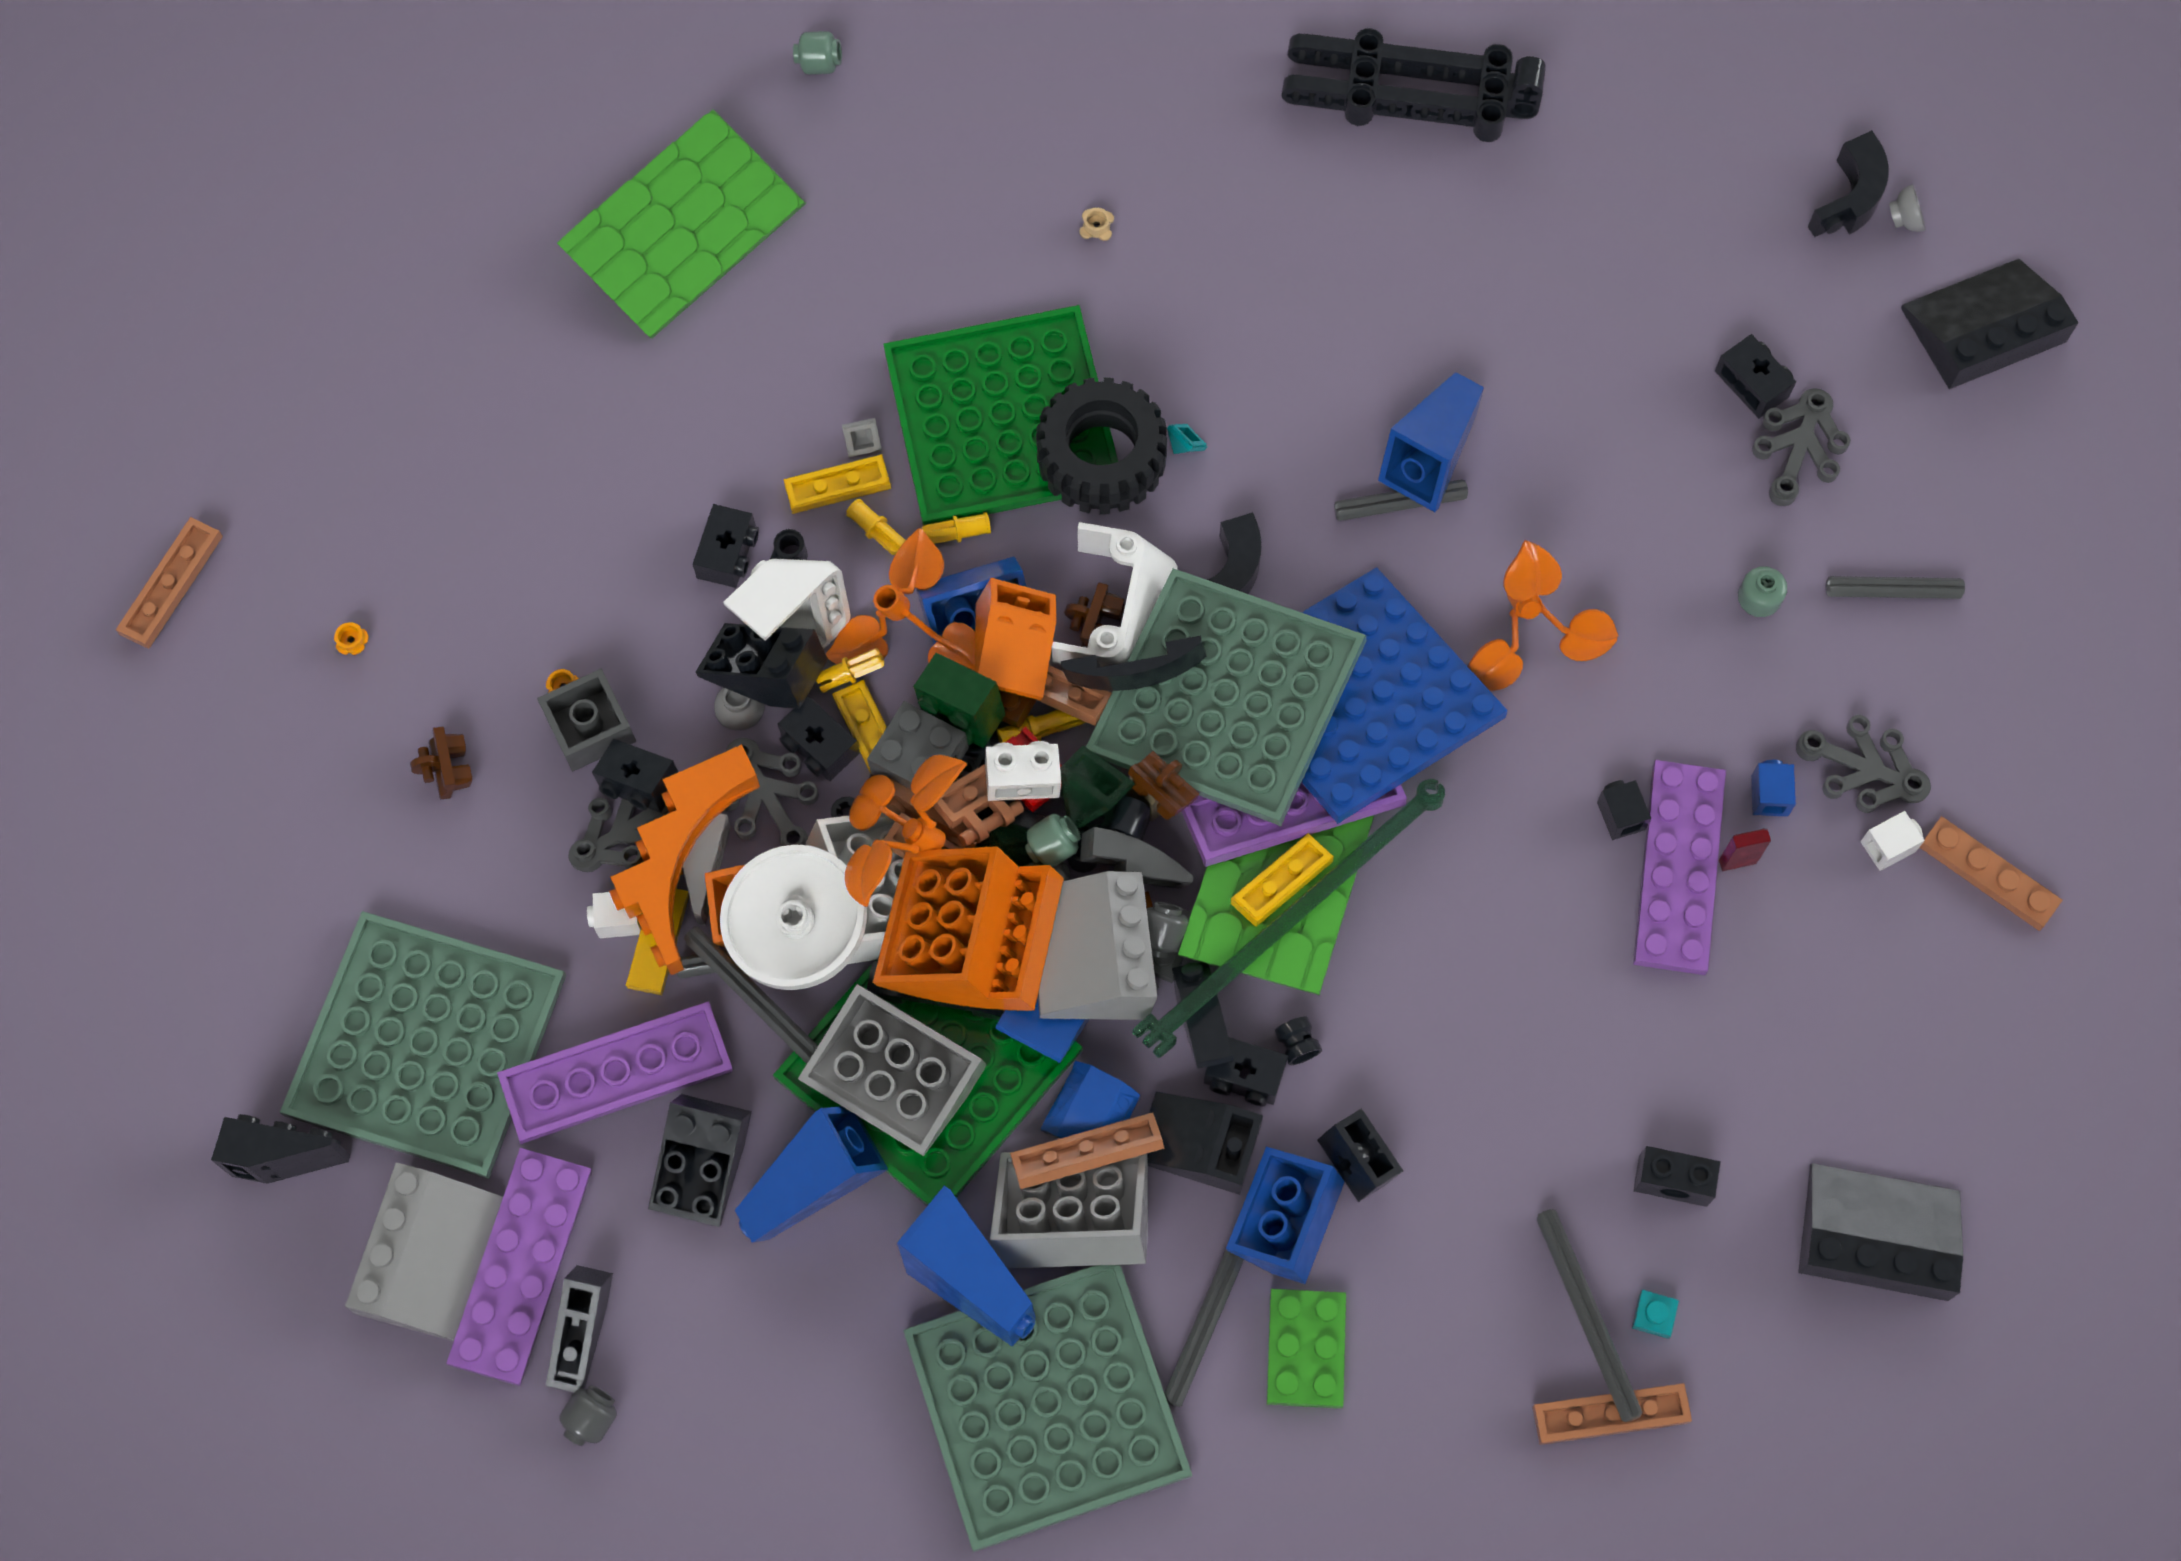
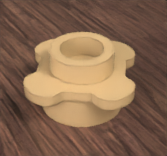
[1080,208,1114,241]

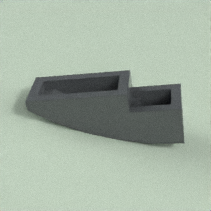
[1080,827,1193,889]

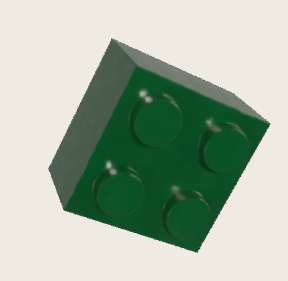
[913,653,1006,748]

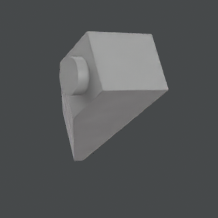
[683,813,731,925]

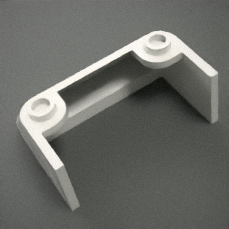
[1052,522,1178,671]
[723,559,851,649]

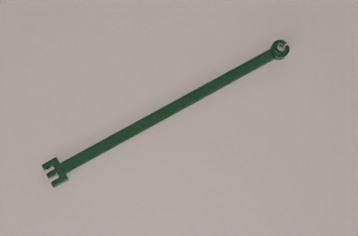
[1132,779,1445,1058]

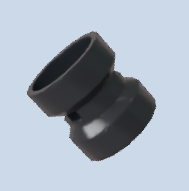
[1275,1016,1322,1065]

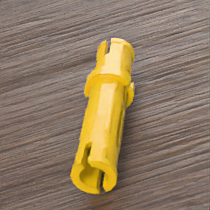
[996,710,1087,743]

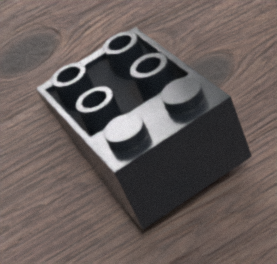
[696,623,828,709]
[1148,1091,1263,1195]
[648,1094,752,1227]
[211,1114,350,1184]

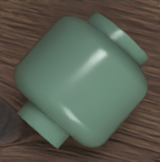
[793,31,842,75]
[1738,566,1787,617]
[1025,813,1081,867]

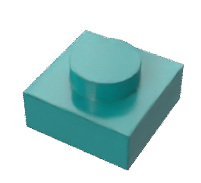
[1632,1290,1679,1339]

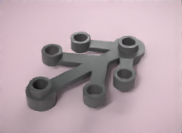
[1752,388,1850,506]
[1796,715,1931,813]
[725,738,819,846]
[568,798,669,872]

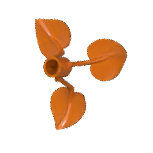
[826,528,975,671]
[1468,540,1619,691]
[844,754,967,907]

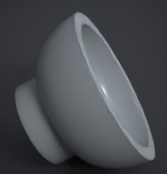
[1889,184,1926,232]
[714,688,765,730]

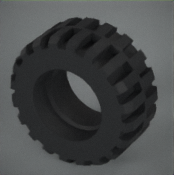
[1036,377,1167,514]

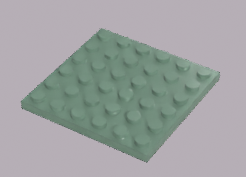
[1085,568,1367,826]
[280,911,566,1179]
[903,1265,1192,1552]

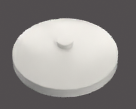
[720,845,867,990]

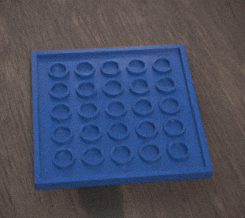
[1301,567,1507,824]

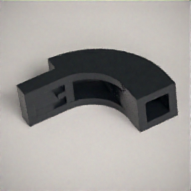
[1808,131,1889,237]
[1207,512,1261,594]

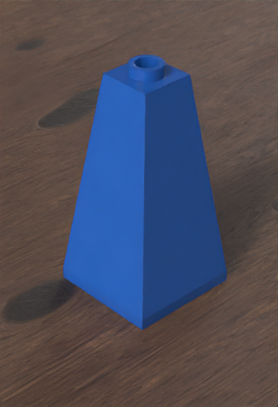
[1378,372,1484,512]
[735,1106,888,1243]
[897,1186,1036,1347]

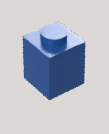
[1751,759,1796,816]

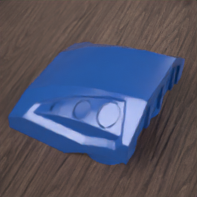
[1041,1061,1140,1139]

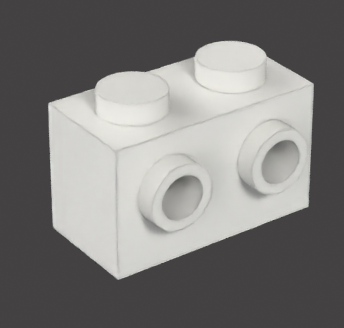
[985,741,1061,801]

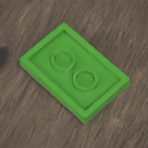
[1266,1289,1346,1409]

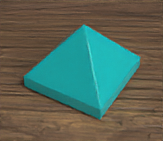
[1167,424,1208,454]

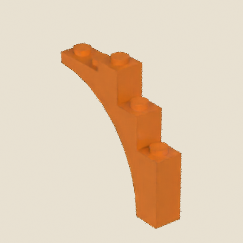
[609,744,760,976]

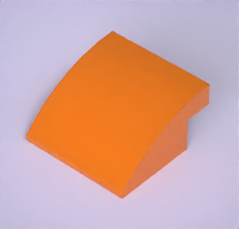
[873,846,1064,1011]

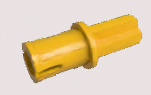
[846,499,906,555]
[922,512,991,544]
[816,648,885,693]

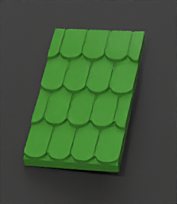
[557,109,806,338]
[1178,815,1375,996]

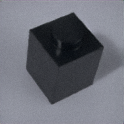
[1597,780,1651,840]

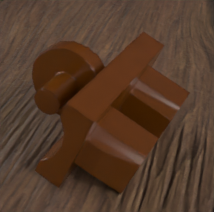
[1064,582,1125,648]
[410,727,472,800]
[1128,751,1199,820]

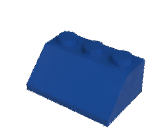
[916,556,1027,645]
[1226,1146,1345,1284]

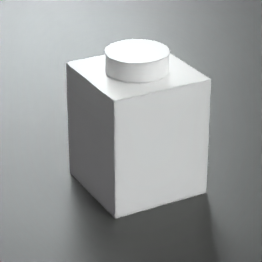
[1860,811,1925,871]
[587,892,641,938]

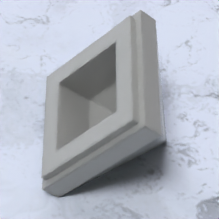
[842,418,882,457]

